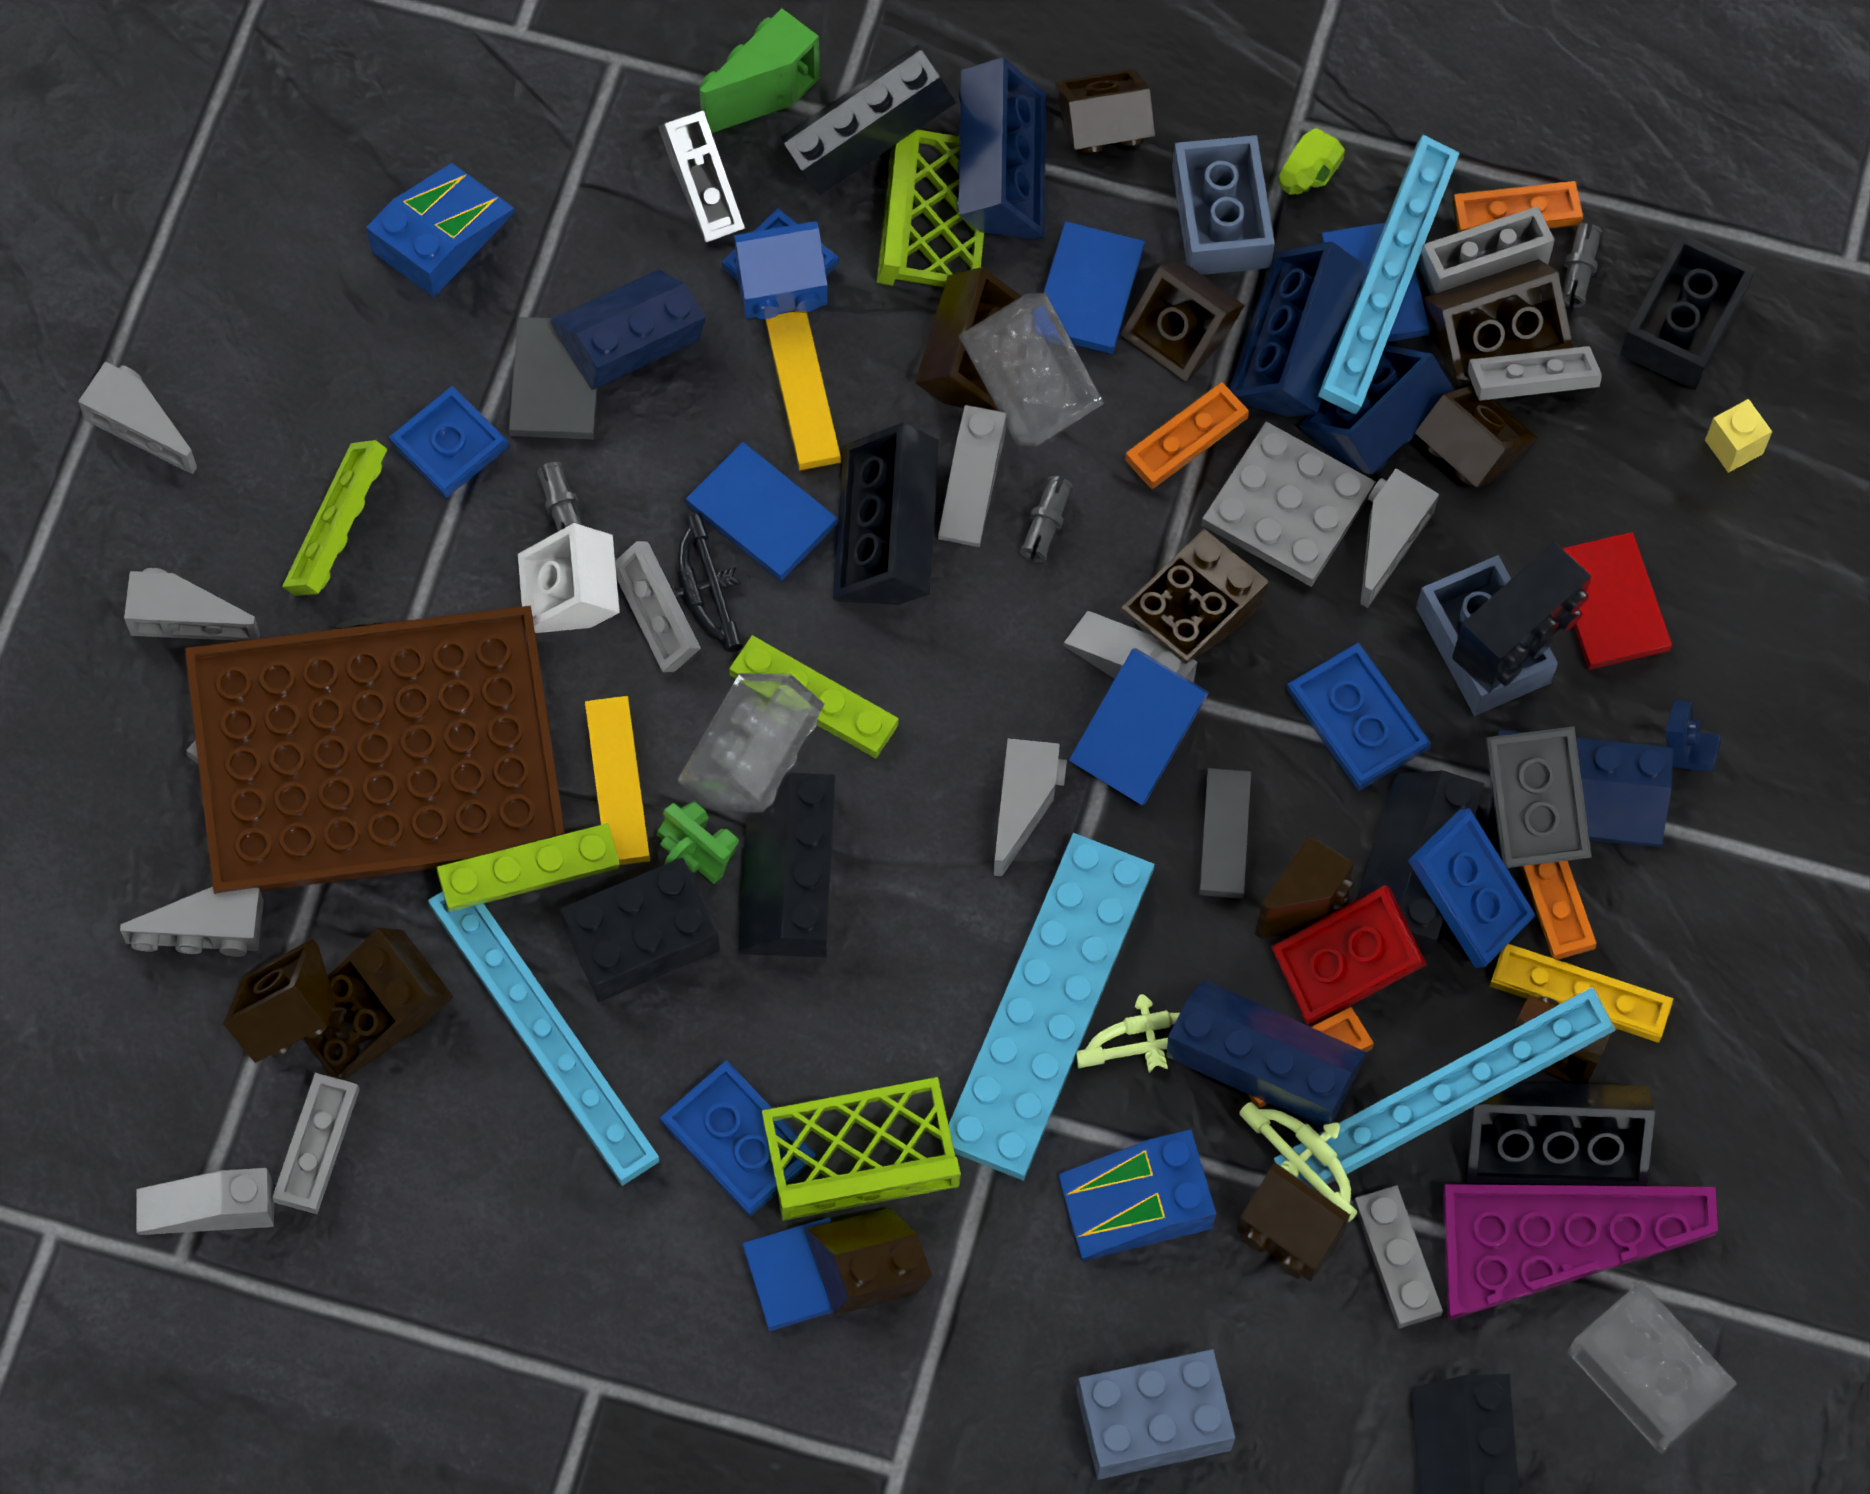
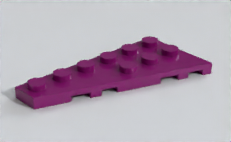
[1443,1184,1718,1321]

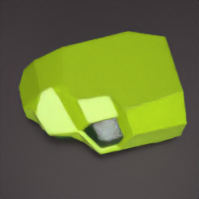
[1278,128,1345,195]

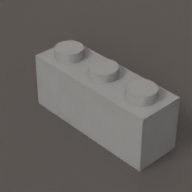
[1418,206,1555,295]

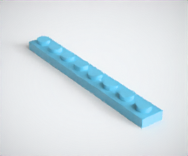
[1318,135,1459,415]
[428,892,660,1186]
[1274,987,1616,1190]

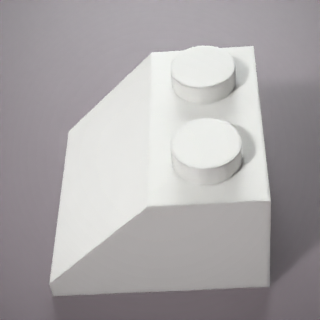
[518,523,620,633]

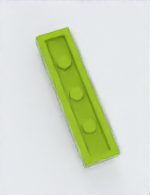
[282,440,388,596]
[729,635,899,759]
[437,823,620,913]

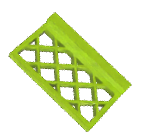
[877,129,984,287]
[762,1077,961,1221]

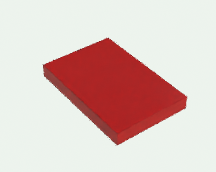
[1562,532,1672,670]
[1272,885,1427,1026]

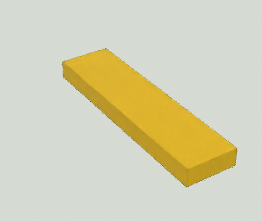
[765,311,841,471]
[585,696,650,865]
[1489,944,1674,1043]

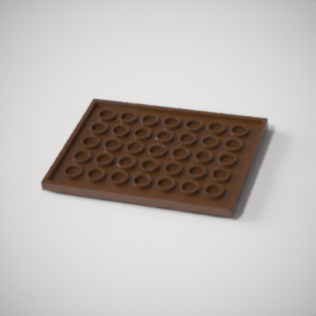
[185,605,565,894]

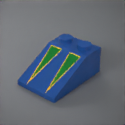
[366,163,515,297]
[1058,1129,1216,1261]

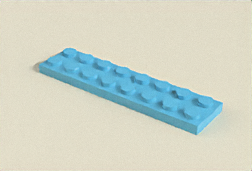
[941,833,1155,1181]

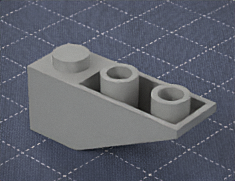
[120,886,264,957]

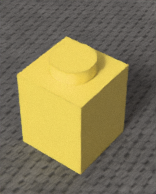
[1705,399,1772,473]

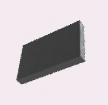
[509,317,598,440]
[1486,727,1591,868]

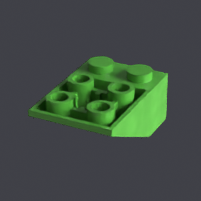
[699,8,820,133]

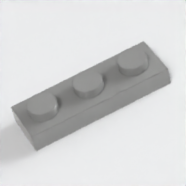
[1467,346,1602,401]
[615,541,701,672]
[272,1073,360,1214]
[1353,1185,1443,1329]

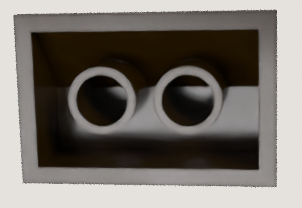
[1424,259,1573,387]
[915,267,1038,416]

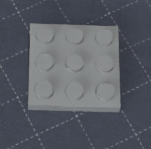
[1201,421,1376,587]

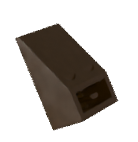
[1121,529,1269,664]
[304,928,453,1080]

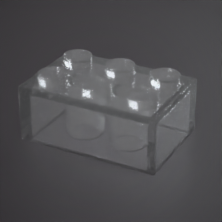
[959,293,1104,446]
[677,673,825,813]
[1567,1281,1737,1455]

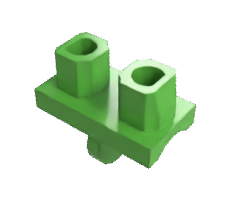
[656,801,739,884]

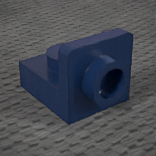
[1666,700,1721,771]

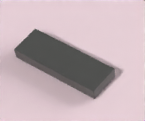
[1199,768,1251,899]

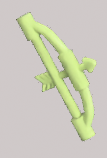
[1075,994,1180,1073]
[1239,1102,1357,1222]

